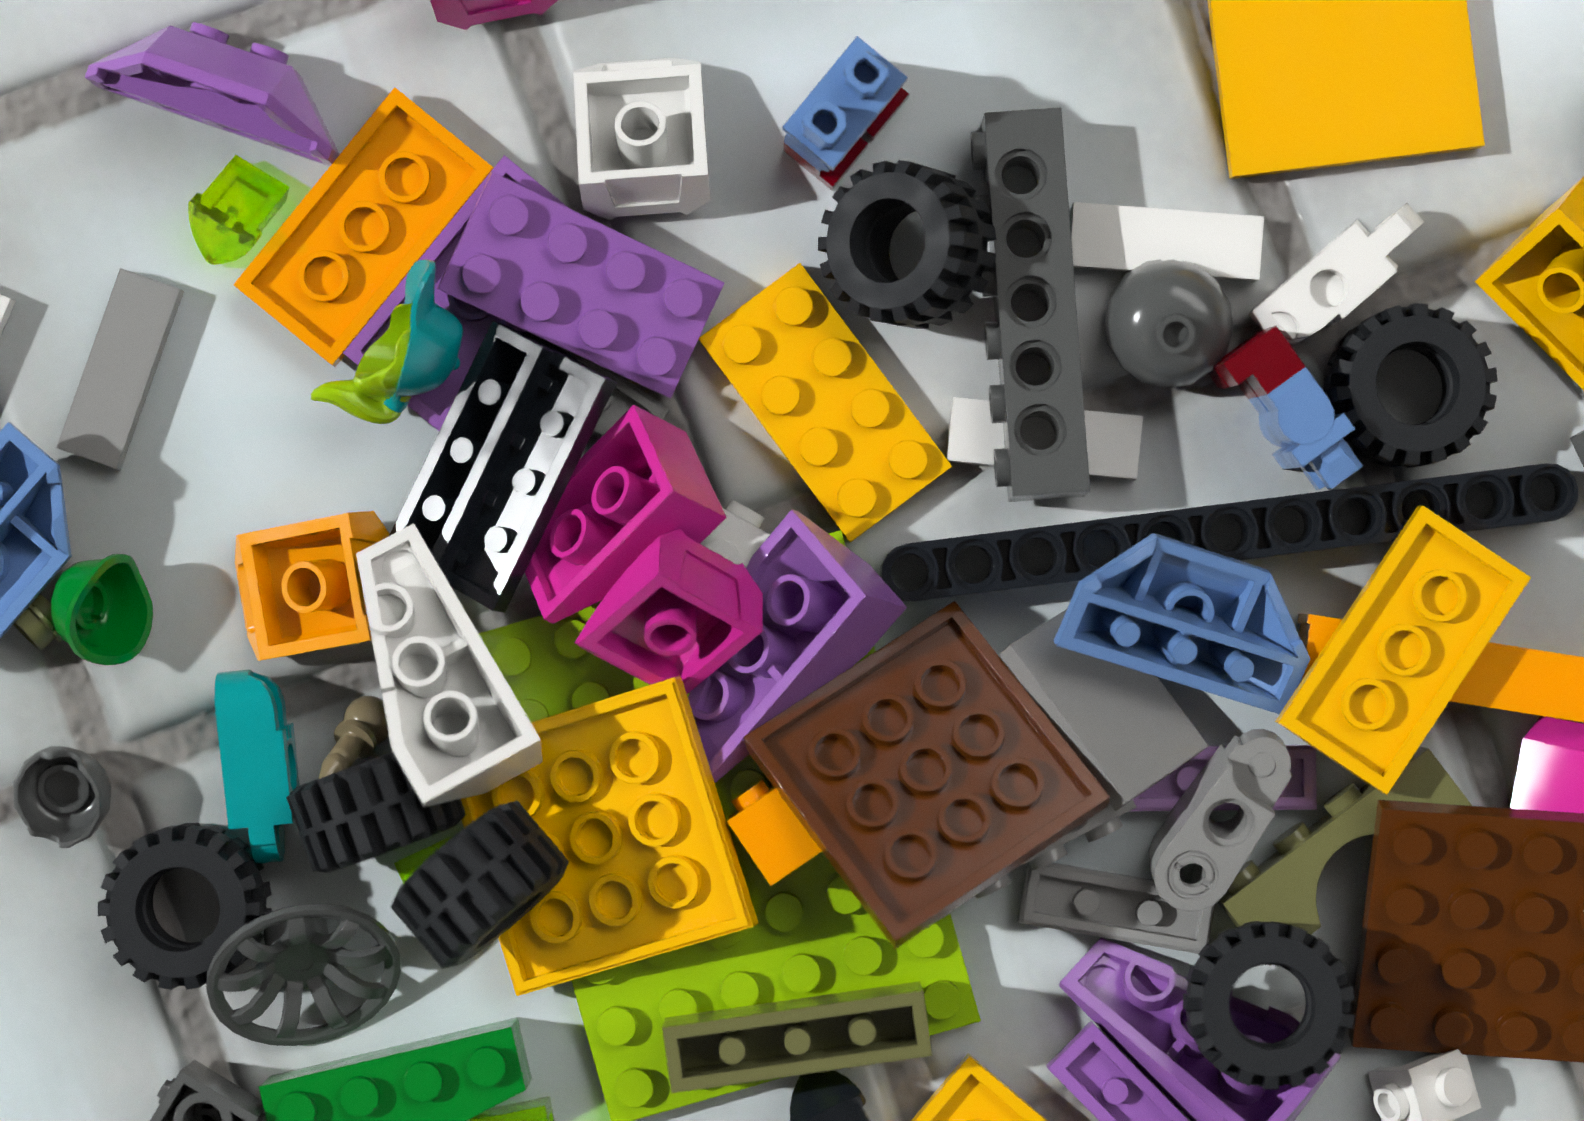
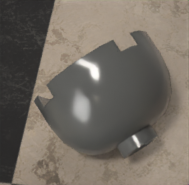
[1105,259,1233,388]

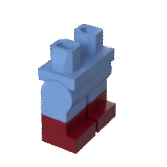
[782,36,909,190]
[1209,325,1363,490]

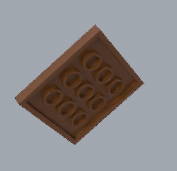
[744,601,1110,949]
[1349,800,1584,1063]

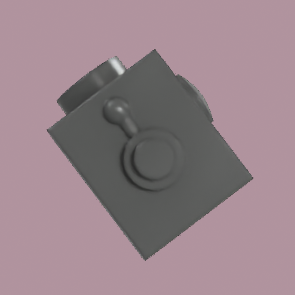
[150,1060,265,1121]

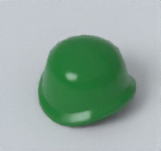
[51,554,153,665]

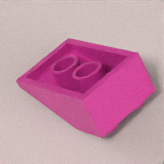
[525,404,727,624]

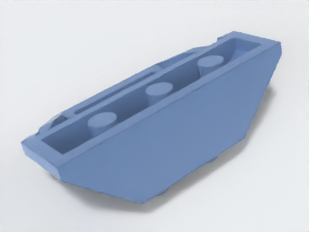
[0,422,72,639]
[1054,533,1311,714]

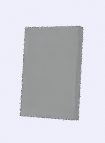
[999,609,1209,811]

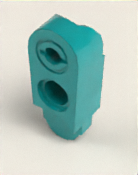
[214,669,299,864]

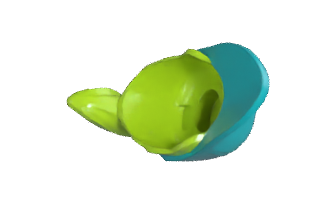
[311,259,463,424]

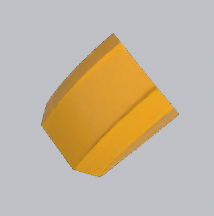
[235,511,390,661]

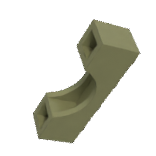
[1218,746,1472,966]

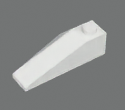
[356,523,543,807]

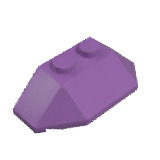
[85,22,340,166]

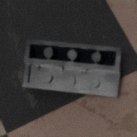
[389,321,617,613]

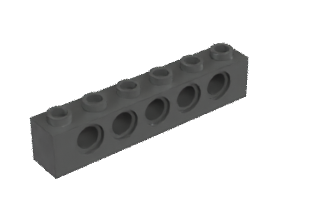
[970,107,1090,502]

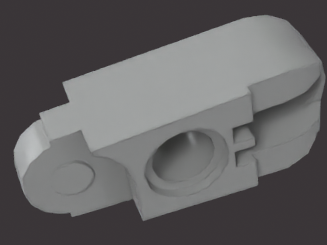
[1149,729,1293,911]

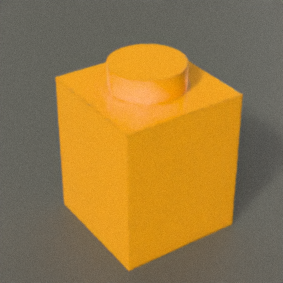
[727,780,822,886]

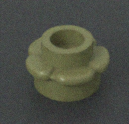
[13,594,63,651]

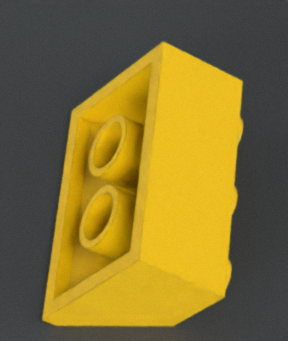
[1475,176,1584,390]

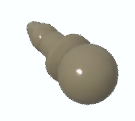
[318,696,389,779]

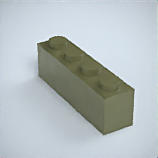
[662,981,932,1093]

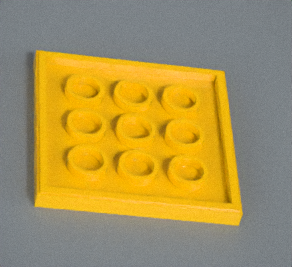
[1207,0,1485,179]
[461,675,759,996]

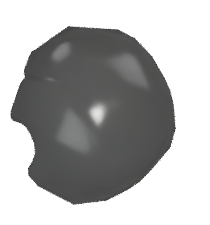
[13,746,111,848]

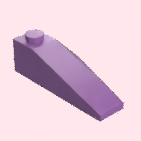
[688,509,907,783]
[1059,938,1341,1121]

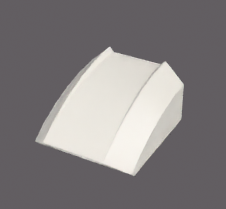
[573,57,711,220]

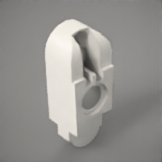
[1249,203,1424,344]

